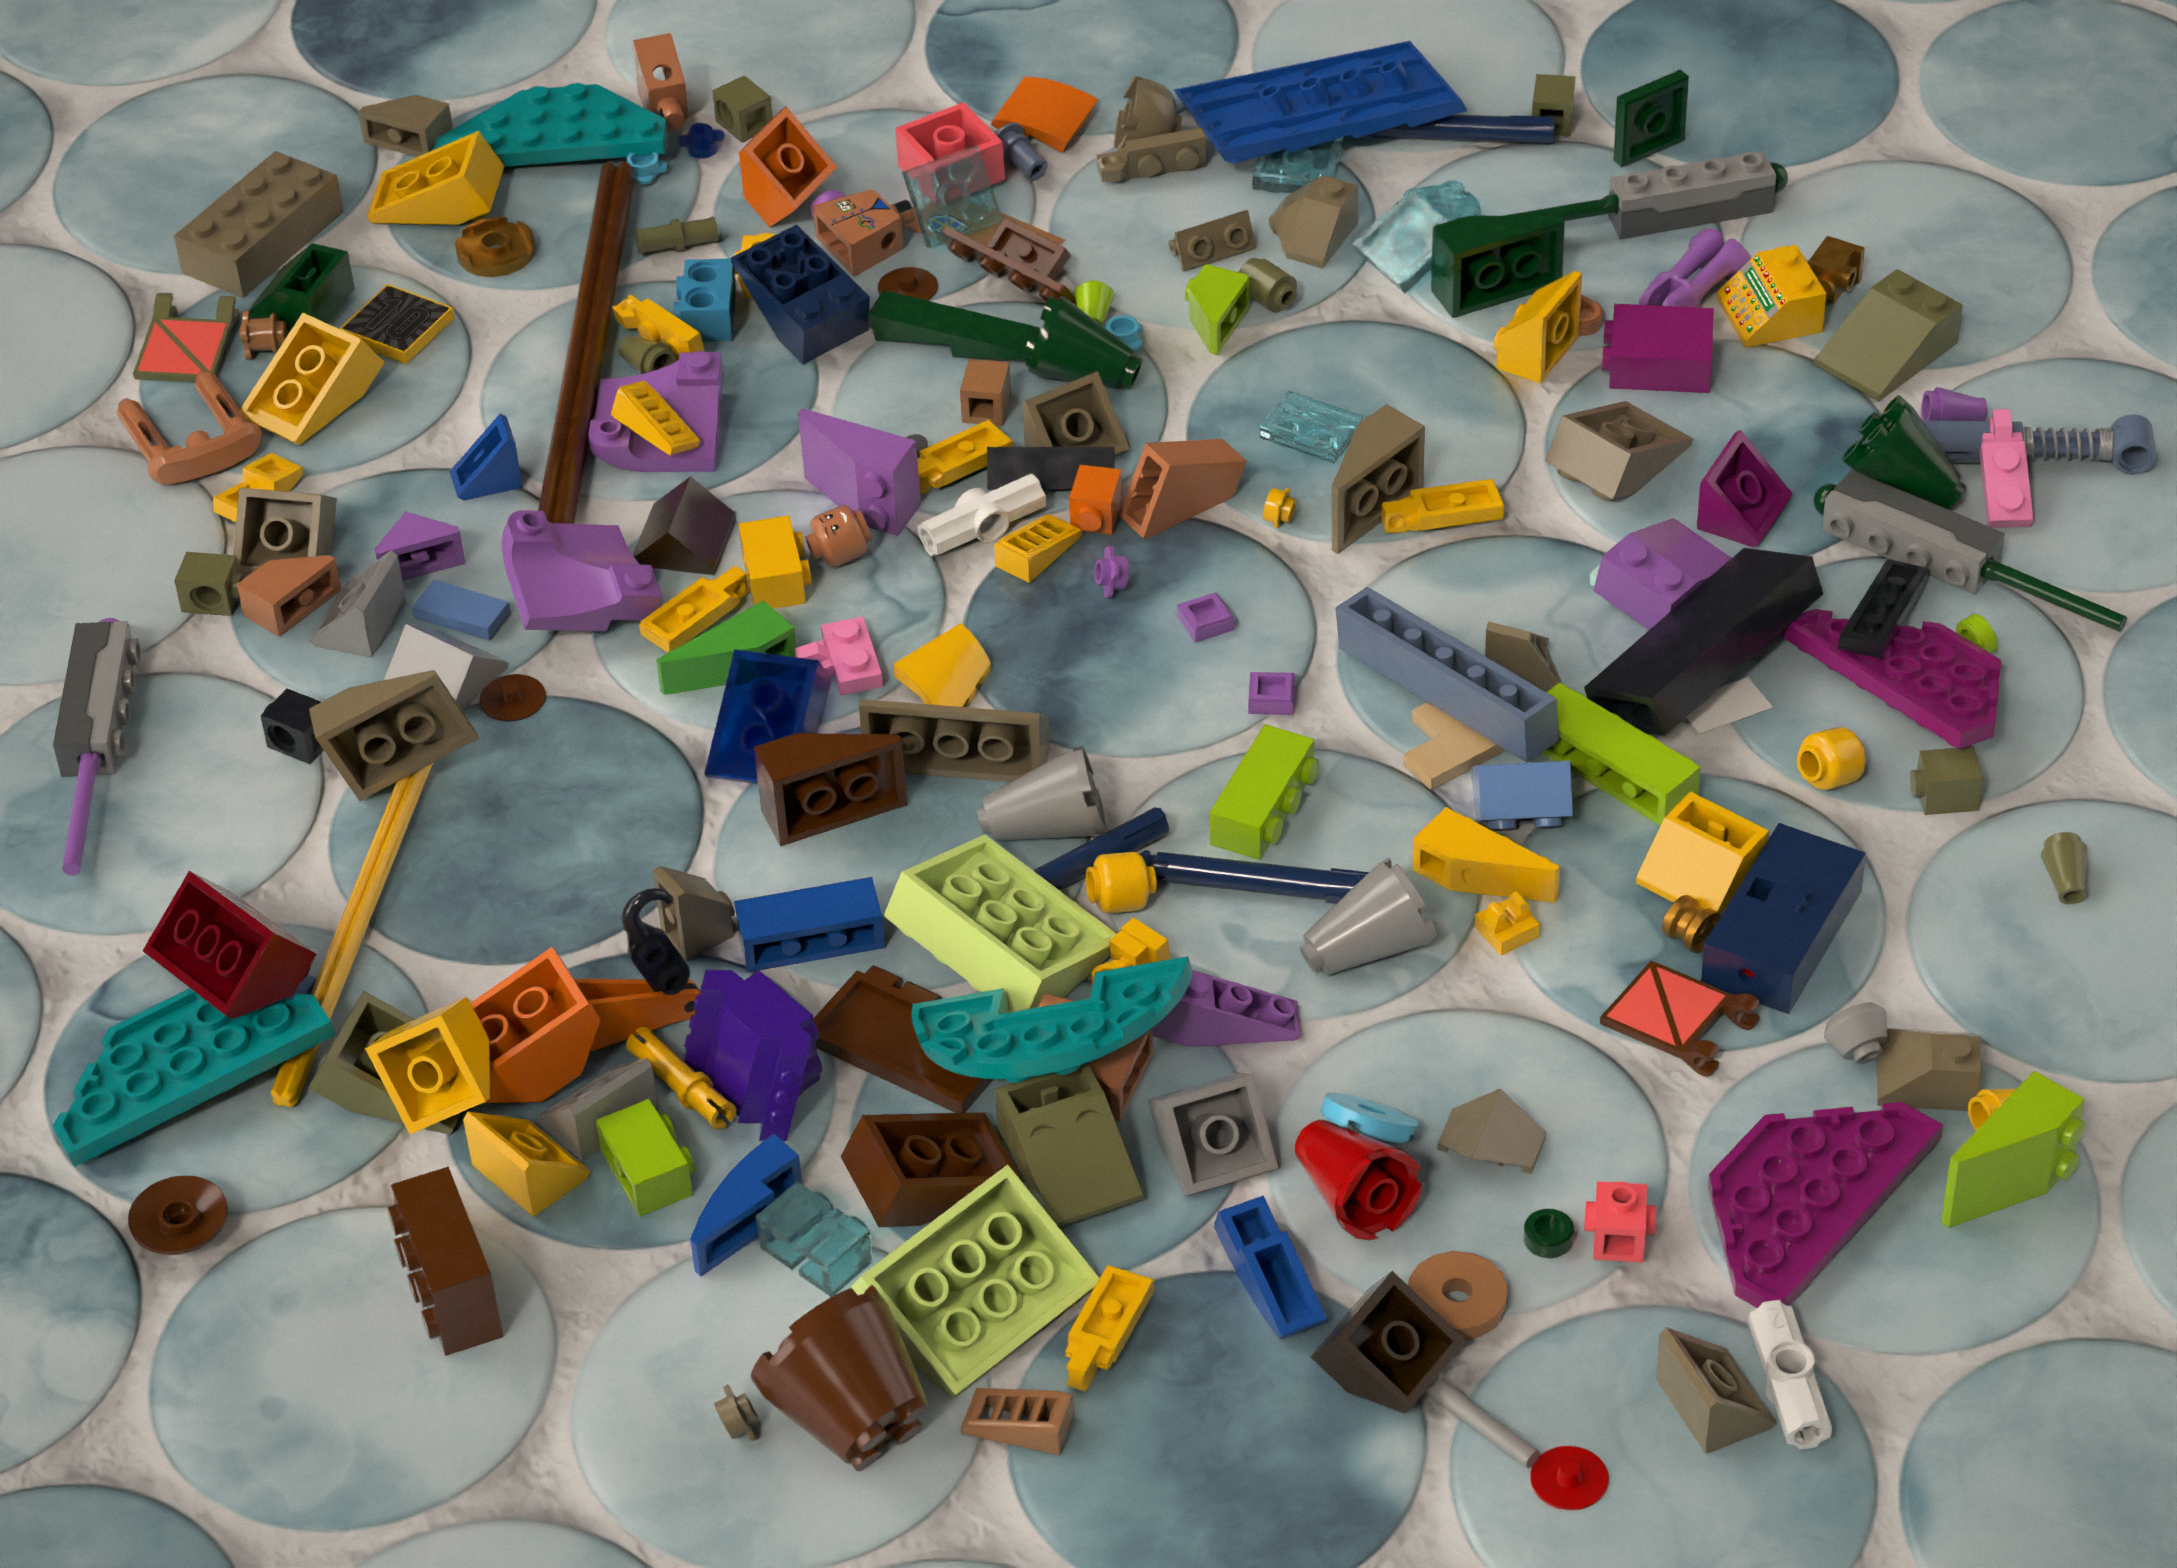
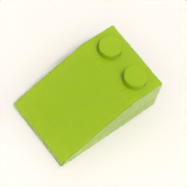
[1941,1071,2085,1228]

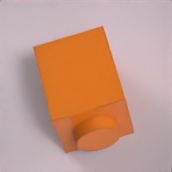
[1069,465,1123,535]

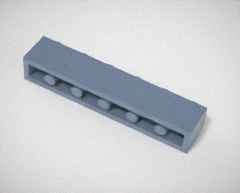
[1335,587,1559,762]

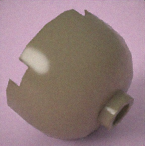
[1114,76,1182,151]

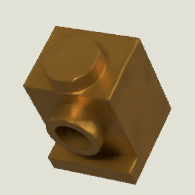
[1807,236,1865,304]

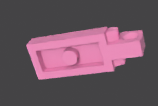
[1979,409,2033,528]

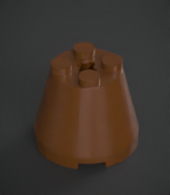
[751,1285,928,1471]

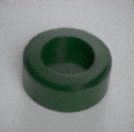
[1524,1209,1574,1258]

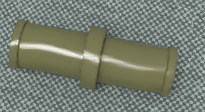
[635,217,719,254]

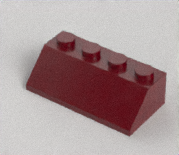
[142,871,317,1019]

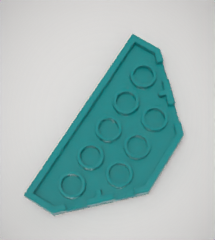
[433,83,668,167]
[52,988,336,1167]

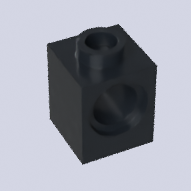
[260,688,324,765]

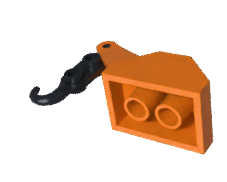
[471,888,700,1103]

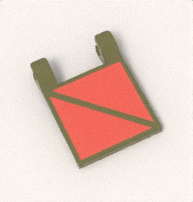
[133,293,240,383]

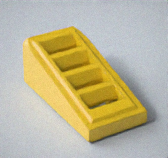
[611,381,700,456]
[994,514,1082,583]

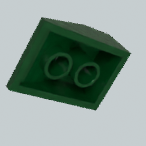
[1431,215,1565,318]

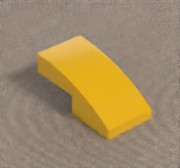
[213,453,303,522]

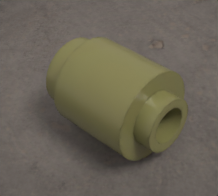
[1239,258,1297,312]

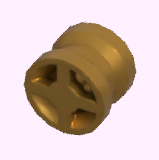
[1662,894,1720,954]

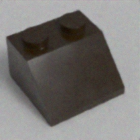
[1310,1271,1466,1414]

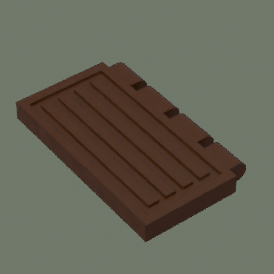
[813,965,994,1113]

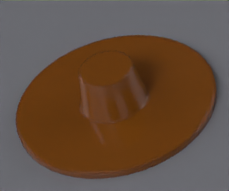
[878,267,938,301]
[480,674,546,721]

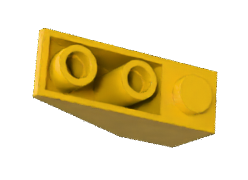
[1413,807,1560,903]

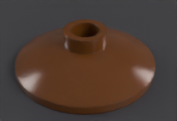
[128,1175,228,1255]

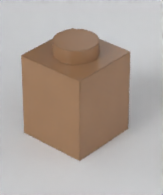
[960,359,1011,426]

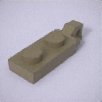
[1097,127,1206,182]

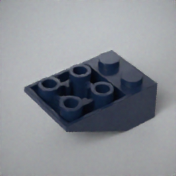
[731,224,870,365]

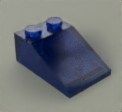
[704,649,832,784]

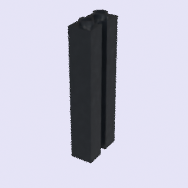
[1584,548,1824,736]

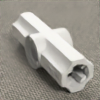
[917,473,1046,557]
[1748,1300,1832,1450]

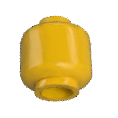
[1797,727,1866,790]
[1086,852,1157,913]

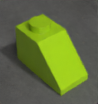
[1185,264,1250,355]

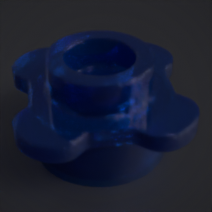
[678,123,725,158]

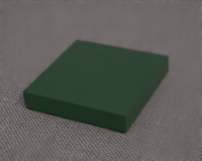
[1613,69,1689,167]

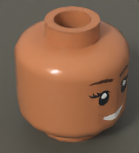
[805,505,872,568]

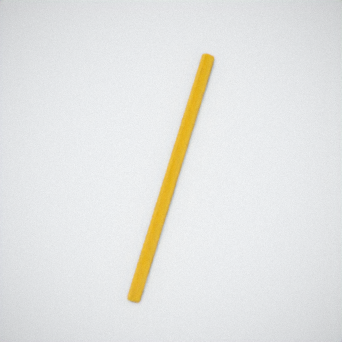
[270,763,433,1108]

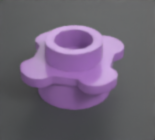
[1094,546,1129,598]

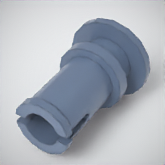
[995,122,1048,181]

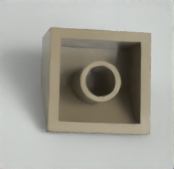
[233,487,337,574]

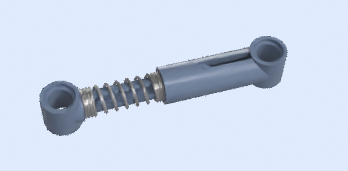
[1922,414,2157,474]

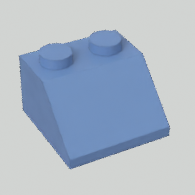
[1471,761,1573,829]

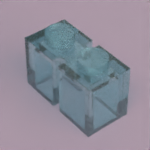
[756,1181,873,1297]

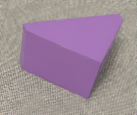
[375,511,465,581]

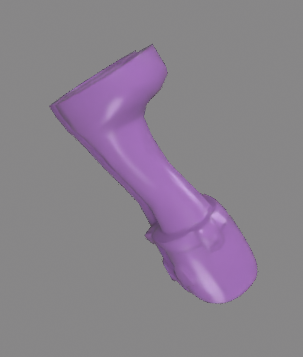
[1639,228,1751,307]

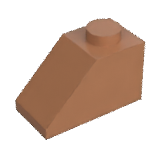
[237,555,341,637]

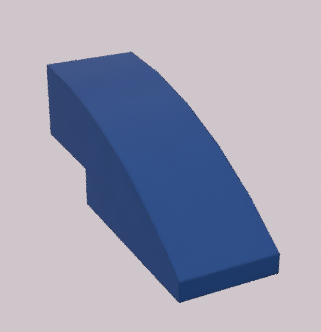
[690,1134,803,1277]
[1213,1195,1327,1339]

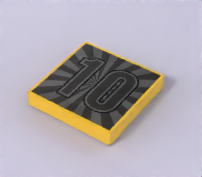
[339,284,454,364]

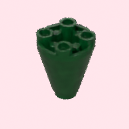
[1023,297,1143,390]
[1841,395,1966,509]

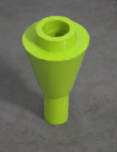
[1074,280,1115,325]

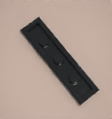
[1838,559,1929,659]

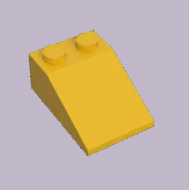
[367,131,504,225]
[240,313,385,446]

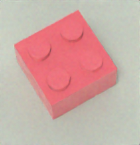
[895,102,1005,206]

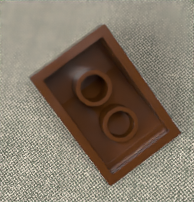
[754,733,907,846]
[840,1112,1024,1228]

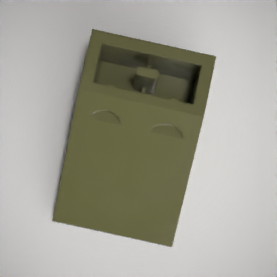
[995,1062,1143,1227]

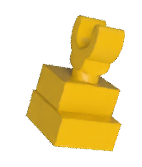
[1091,917,1170,986]

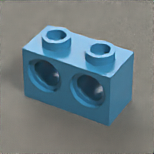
[674,258,737,342]

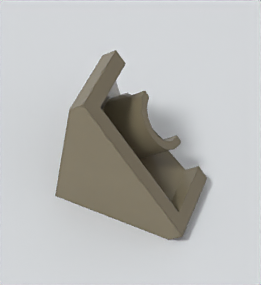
[1485,621,1563,692]
[1437,1088,1546,1174]

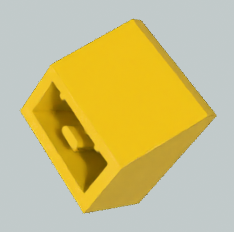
[1636,791,1769,917]

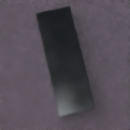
[987,447,1115,490]

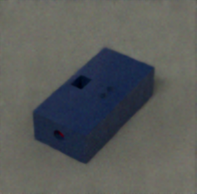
[1701,823,1866,1014]

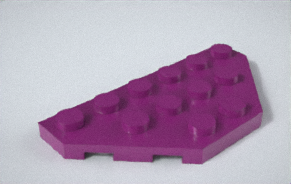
[1780,609,2001,749]
[1708,1102,1943,1308]

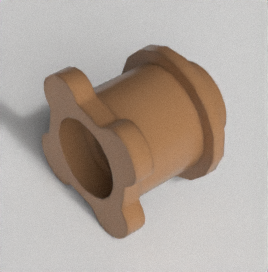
[240,311,288,360]

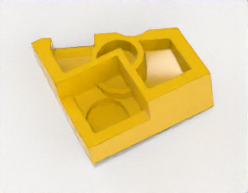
[893,623,991,707]

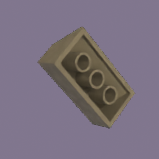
[859,699,1050,782]

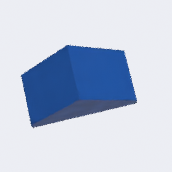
[449,414,523,501]

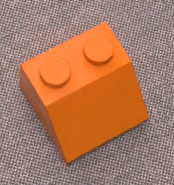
[739,107,837,227]

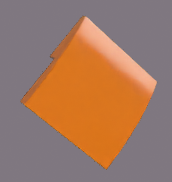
[991,76,1098,154]

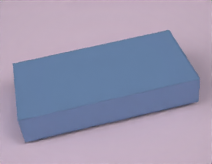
[412,580,511,640]

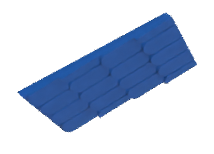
[1174,41,1467,163]

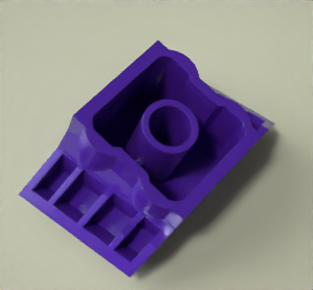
[683,970,822,1141]

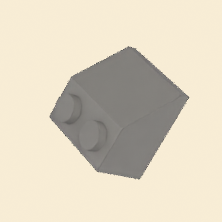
[1148,1073,1278,1196]

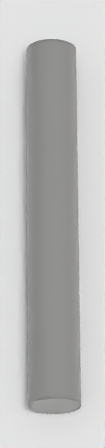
[1425,1376,1540,1468]

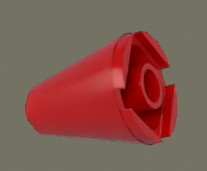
[1295,1119,1422,1241]

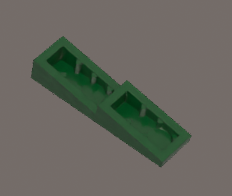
[867,290,1040,360]

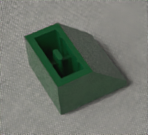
[247,243,355,331]

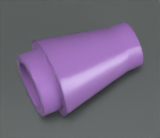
[1921,387,1987,421]

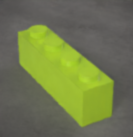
[1542,682,1701,826]

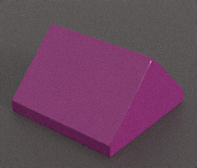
[1697,430,1793,547]

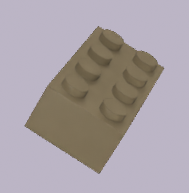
[174,151,344,298]

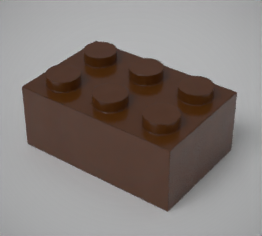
[387,1167,503,1356]

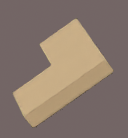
[1403,702,1503,790]

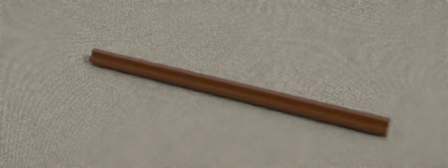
[538,161,635,524]

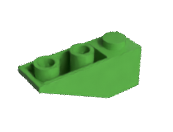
[656,600,797,695]

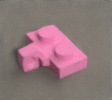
[795,617,883,695]

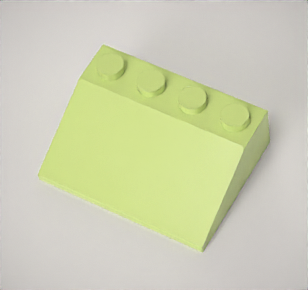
[884,834,1116,1013]
[850,1164,1100,1398]

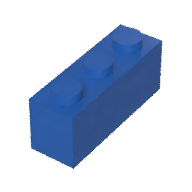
[734,877,885,973]

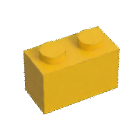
[738,515,812,609]

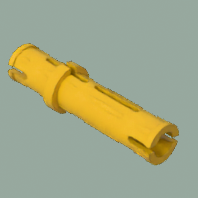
[626,1027,736,1130]

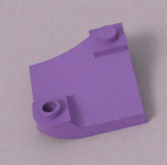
[589,351,724,472]
[501,510,662,631]

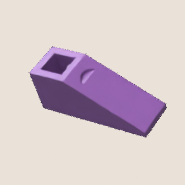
[1153,970,1301,1047]

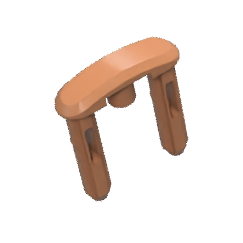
[117,371,262,485]

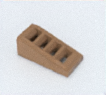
[961,1388,1074,1455]

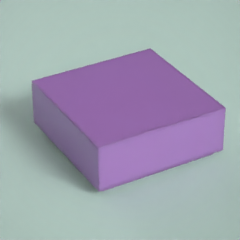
[1177,592,1235,643]
[1248,672,1295,715]

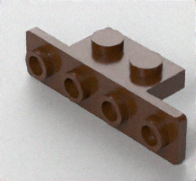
[941,218,1077,306]

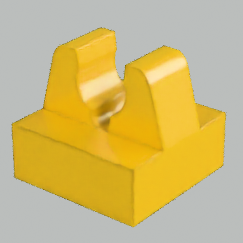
[1474,891,1540,956]

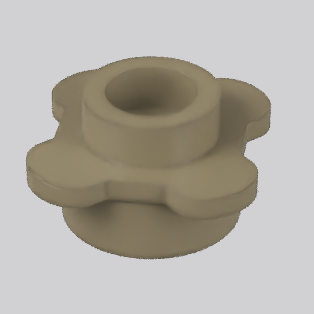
[714,1384,758,1441]

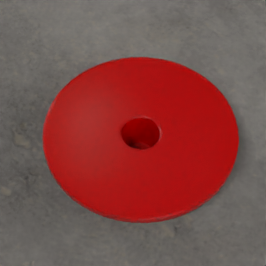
[1530,1446,1609,1510]

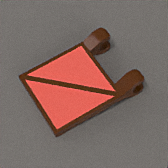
[1600,960,1760,1077]

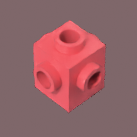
[1584,1181,1656,1263]

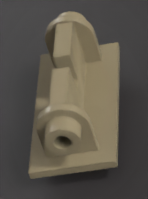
[1168,210,1256,271]

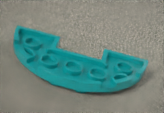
[911,956,1193,1083]

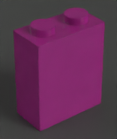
[1602,304,1714,393]

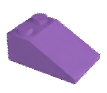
[798,408,921,536]
[1593,518,1732,630]

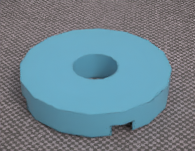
[1320,1093,1418,1144]

